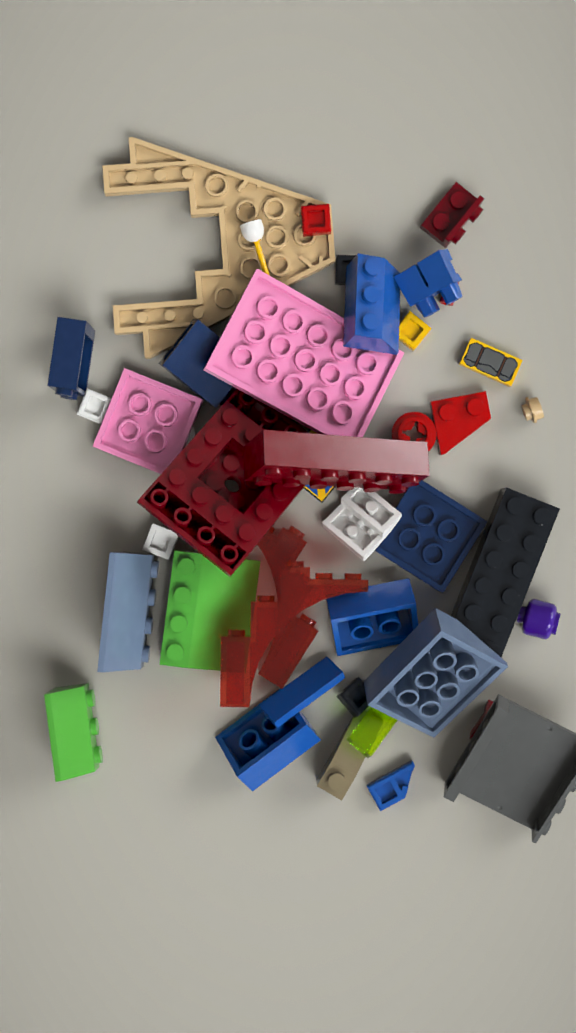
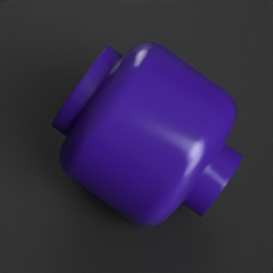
[517,599,561,640]

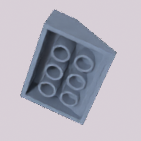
[97,552,159,672]
[364,608,508,738]

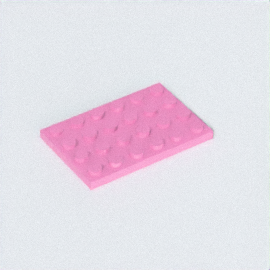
[203,269,404,437]

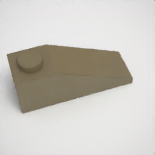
[316,711,383,801]

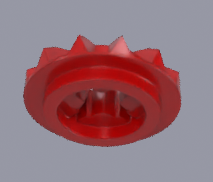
[392,412,437,452]

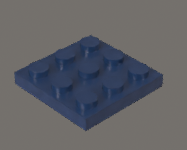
[375,480,488,593]

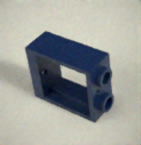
[47,317,95,400]

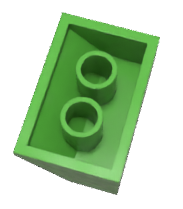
[44,683,103,782]

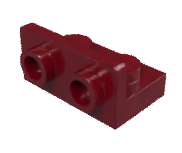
[420,182,485,248]

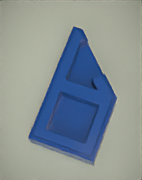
[366,760,415,811]

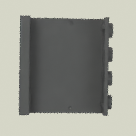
[443,694,576,844]

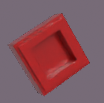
[301,204,331,237]

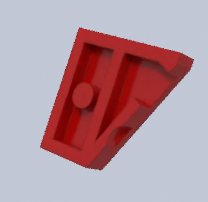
[430,391,491,455]

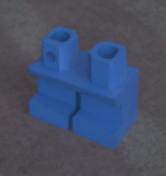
[394,249,463,318]

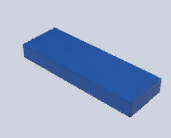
[259,656,345,728]

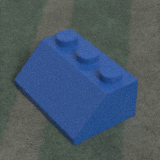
[343,253,400,355]
[326,578,418,656]
[215,687,321,792]

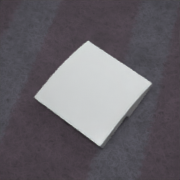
[322,488,402,562]

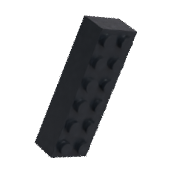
[451,487,560,657]

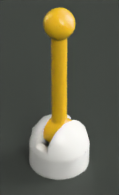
[240,219,270,276]

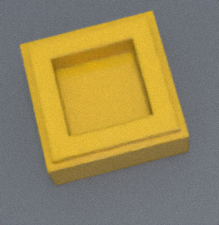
[399,311,432,351]

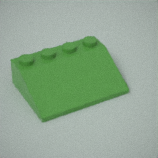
[159,550,261,673]

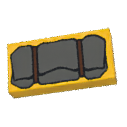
[459,338,523,387]

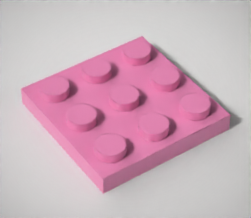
[93,368,204,474]

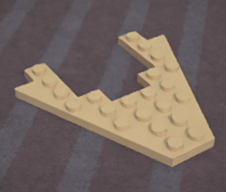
[102,137,335,359]

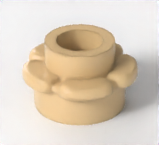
[521,397,544,423]

